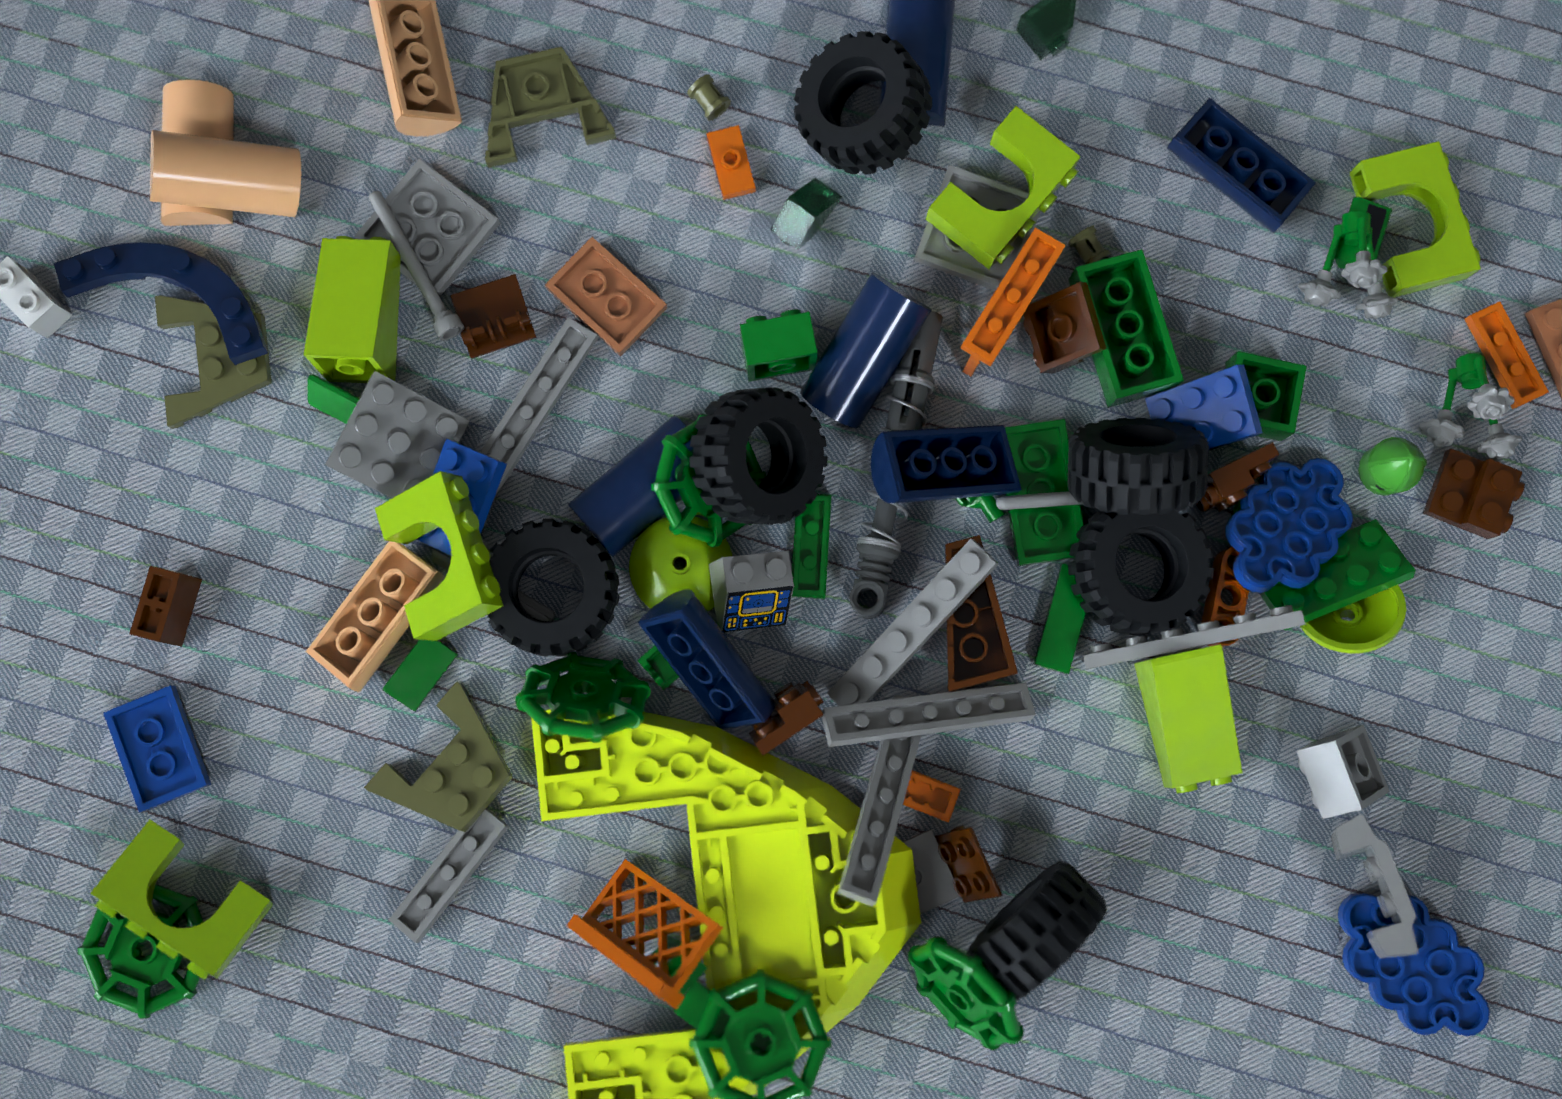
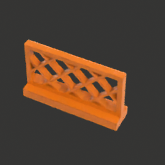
[960,227,1066,377]
[566,859,723,1009]

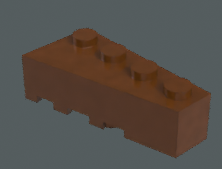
[945,535,1018,692]

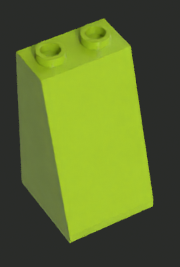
[303,236,401,383]
[1134,644,1243,794]

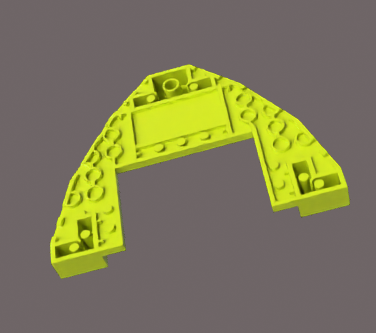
[531,709,921,1099]

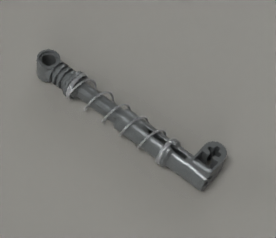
[850,311,943,619]

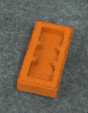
[706,125,756,200]
[903,770,961,823]

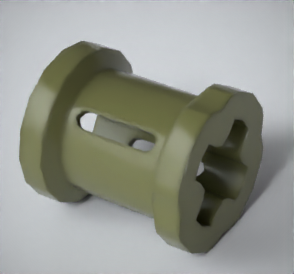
[687,74,731,121]
[1068,225,1112,264]

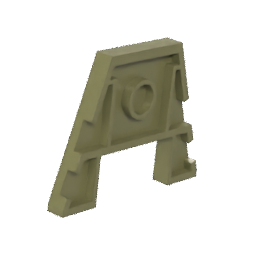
[485,46,617,168]
[155,295,272,429]
[364,682,513,832]

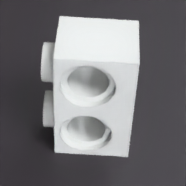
[0,256,73,339]

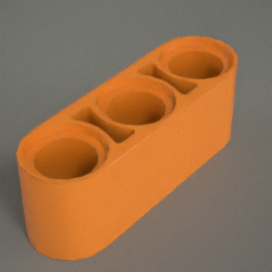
[1201,547,1249,647]

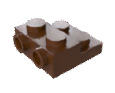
[1023,282,1107,373]
[1196,442,1280,512]
[1423,448,1525,539]
[749,681,824,755]

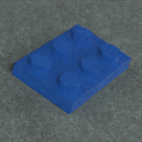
[1145,365,1263,451]
[416,439,507,556]
[103,685,212,813]

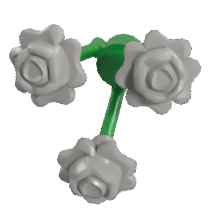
[1298,211,1398,319]
[1420,353,1522,460]

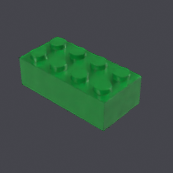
[1068,249,1184,408]

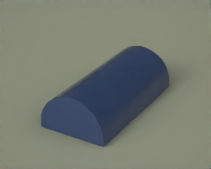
[879,0,955,127]
[1167,98,1316,233]
[800,272,932,428]
[568,415,694,557]
[871,425,1022,504]
[638,589,775,729]

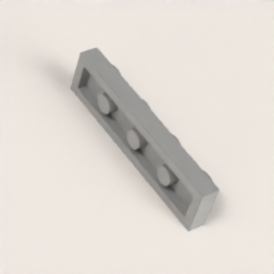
[389,808,510,943]

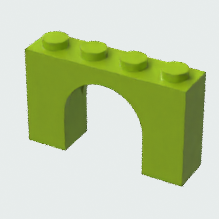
[926,106,1081,270]
[1349,141,1481,297]
[375,471,503,641]
[90,819,273,980]

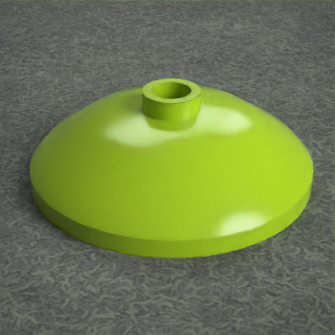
[629,517,732,611]
[1300,585,1406,654]

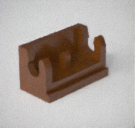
[129,566,202,647]

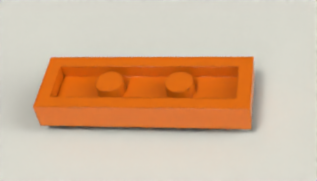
[1464,301,1549,410]

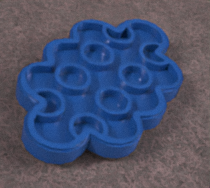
[1225,458,1353,593]
[1338,892,1490,1036]

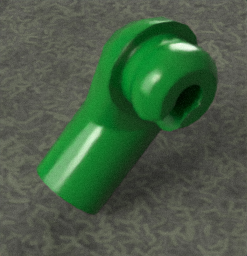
[956,496,1005,523]

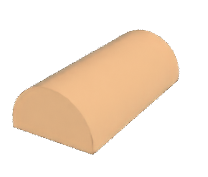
[368,0,462,136]
[161,80,234,226]
[150,130,301,217]
[306,541,446,692]

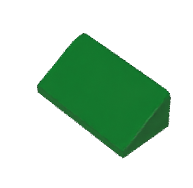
[308,374,359,424]
[382,639,458,712]

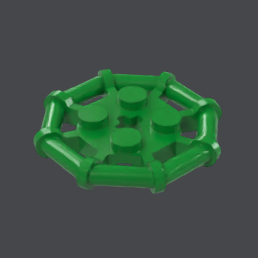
[651,414,766,547]
[515,652,651,743]
[77,884,204,1019]
[907,936,1024,1050]
[689,969,832,1099]

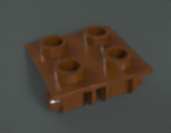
[450,274,537,359]
[935,825,1002,903]

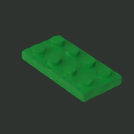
[1005,419,1083,567]
[1259,519,1416,631]

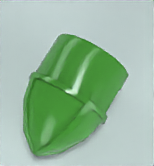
[1358,437,1427,496]

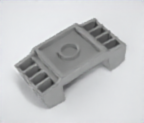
[1331,814,1419,958]

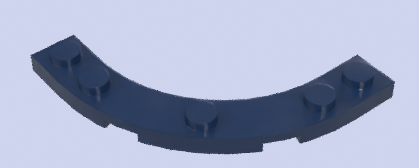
[54,242,268,365]

